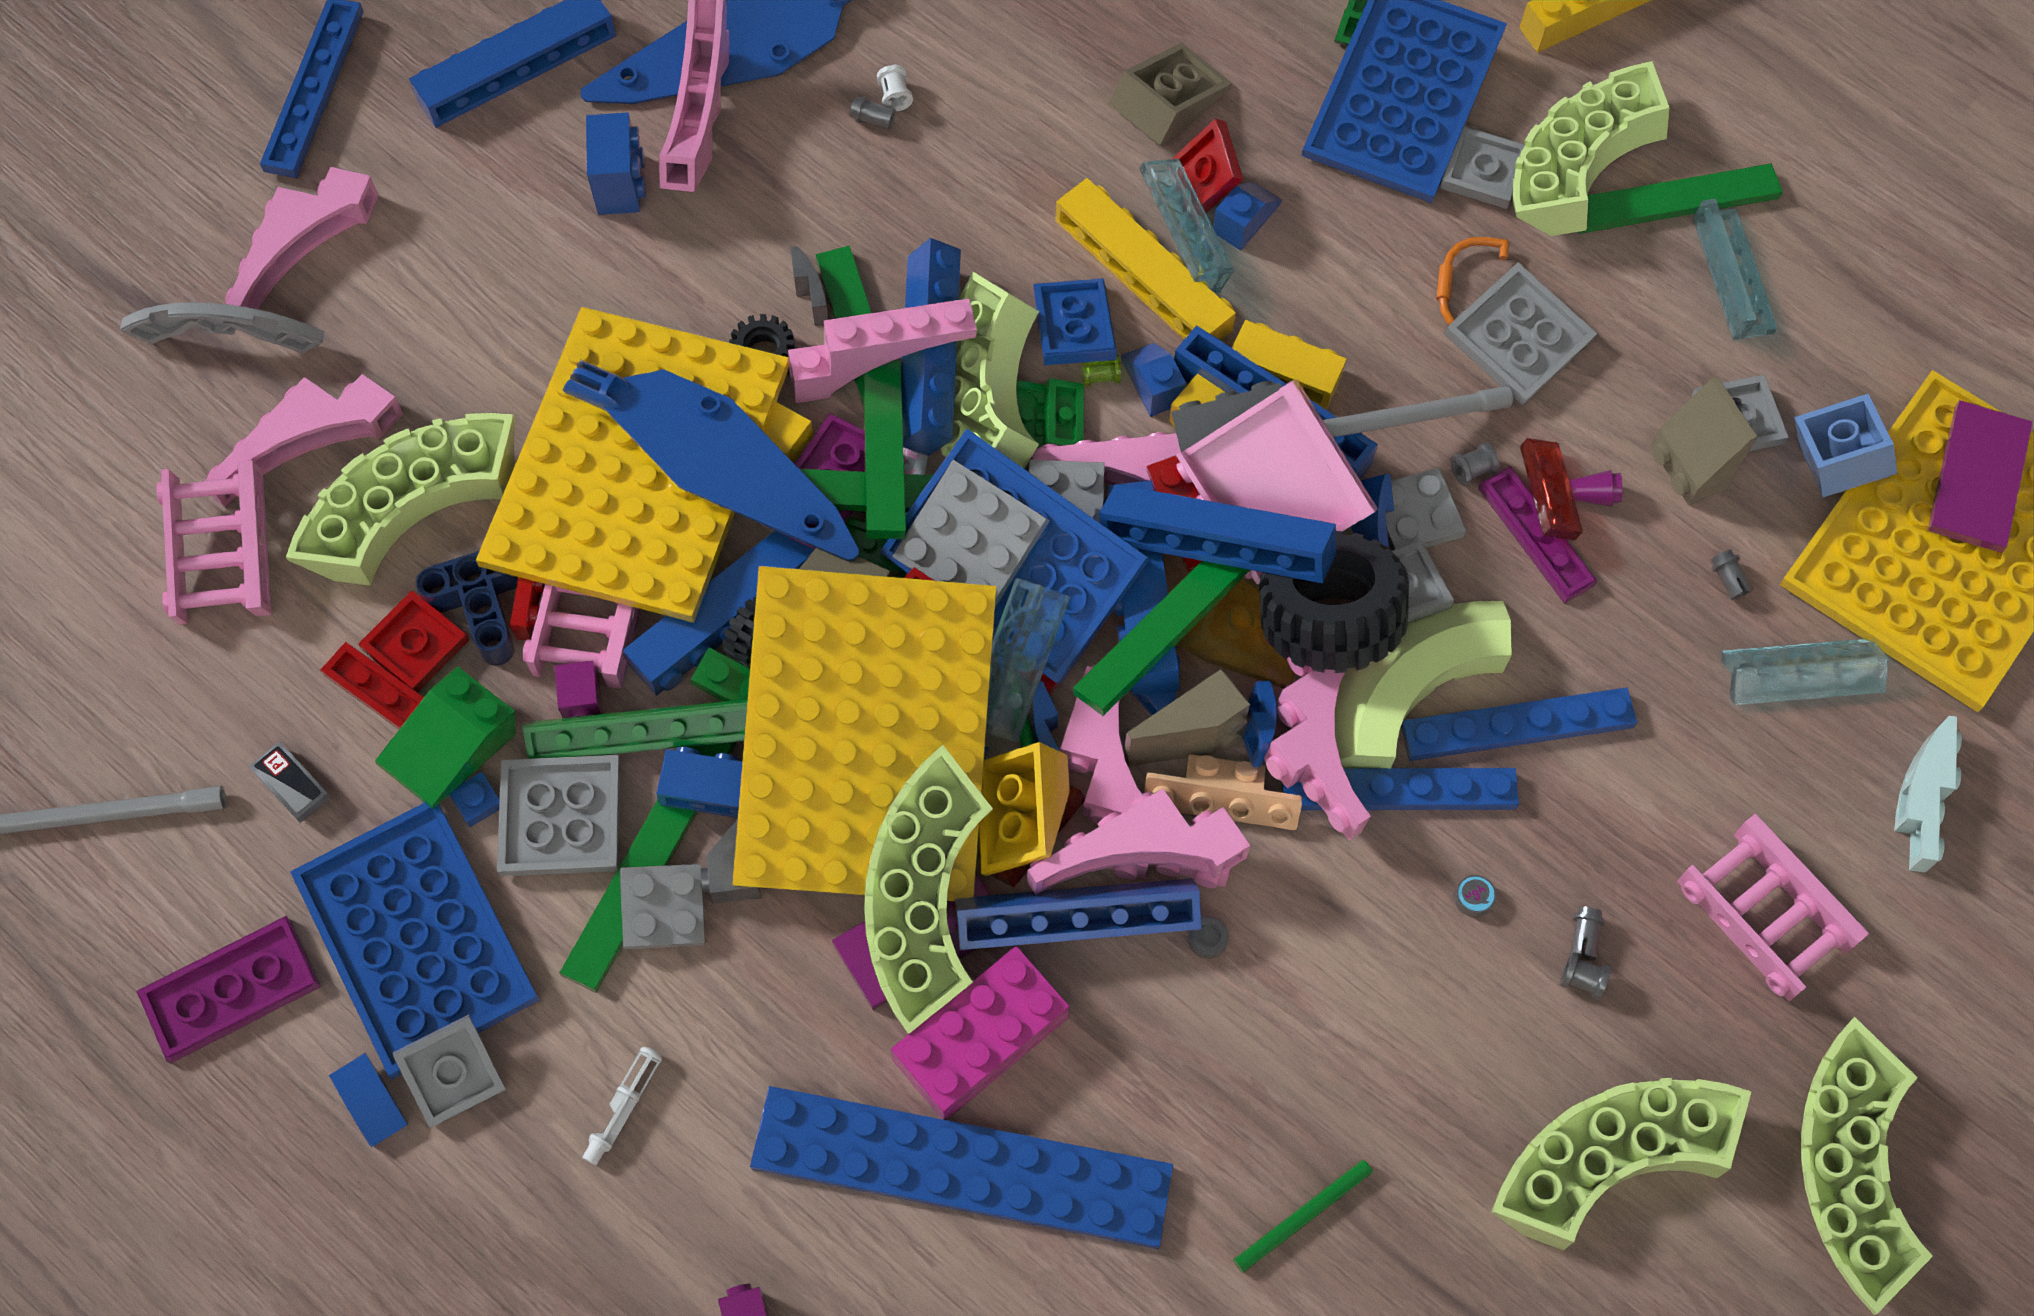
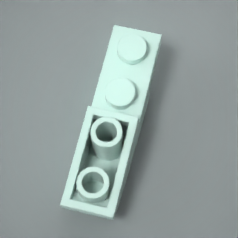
[1894,716,1962,873]

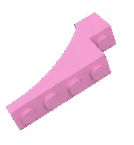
[225,167,379,310]
[788,299,977,404]
[205,374,403,507]
[1031,432,1200,495]
[1027,789,1250,895]

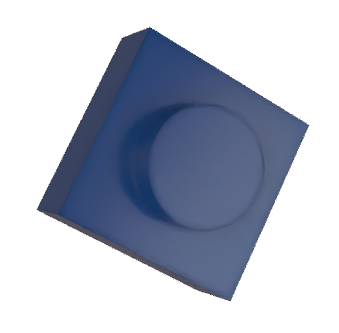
[450,772,500,827]

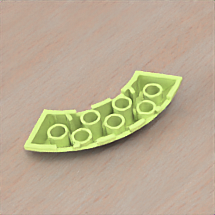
[1513,61,1670,236]
[941,272,1039,469]
[286,413,515,586]
[1334,601,1512,768]
[864,745,993,1034]
[1801,1017,1933,1315]
[1491,1078,1752,1250]

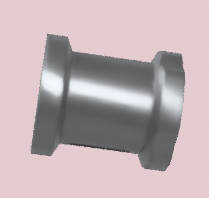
[1450,442,1499,486]
[1560,952,1611,1000]

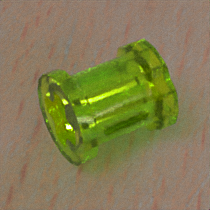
[1081,352,1121,388]

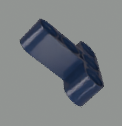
[416,550,518,666]

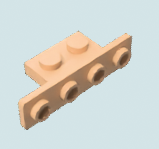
[1144,754,1302,830]

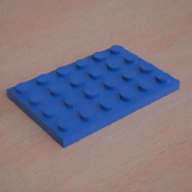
[1302,0,1507,203]
[880,429,1150,685]
[290,803,540,1079]

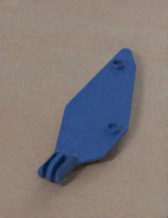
[580,0,852,104]
[563,360,859,561]

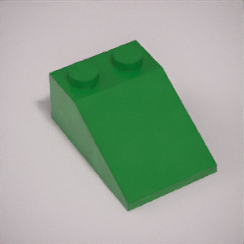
[375,666,516,809]

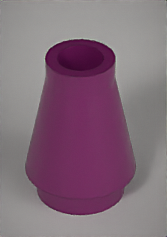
[1567,470,1622,507]

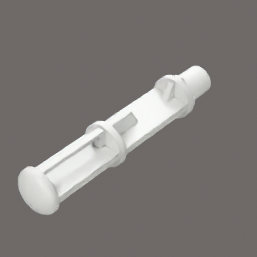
[582,1047,662,1166]

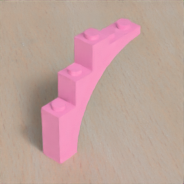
[659,0,729,192]
[1263,657,1371,841]
[1060,666,1231,888]

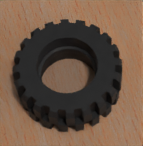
[1259,531,1409,673]

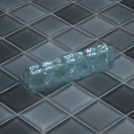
[1139,159,1234,293]
[1693,199,1777,340]
[986,578,1070,743]
[1721,639,1889,705]

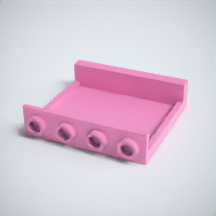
[1176,379,1378,584]

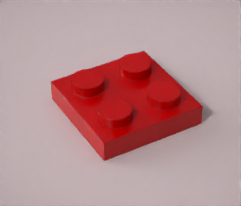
[1172,118,1244,219]
[358,590,469,693]

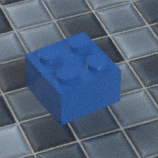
[586,112,646,215]

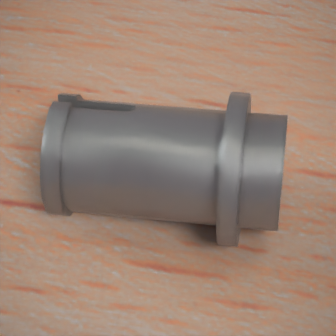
[850,96,896,130]
[1711,550,1753,600]
[1570,907,1605,960]

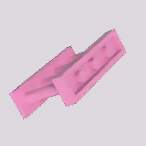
[156,460,272,625]
[523,584,641,689]
[1677,813,1869,1002]

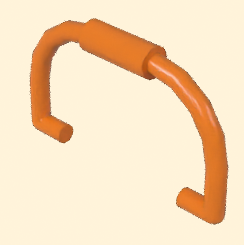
[1436,237,1509,326]

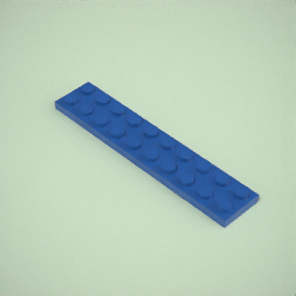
[750,1086,1173,1249]

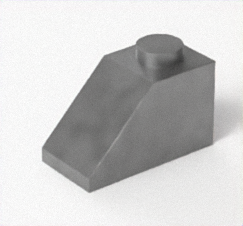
[701,819,761,904]

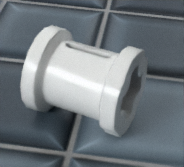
[877,64,913,112]

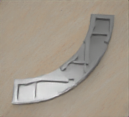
[120,302,325,354]

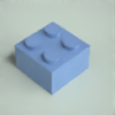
[1794,394,1897,497]

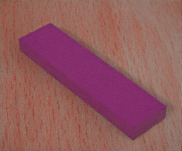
[1478,466,1597,604]

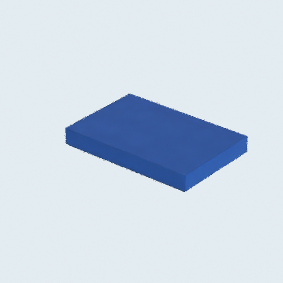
[1033,278,1117,366]

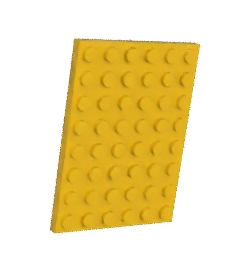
[476,307,790,623]
[1779,370,2034,712]
[732,566,996,901]

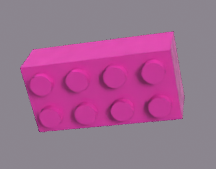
[890,946,1069,1120]

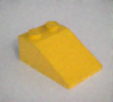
[979,742,1070,876]

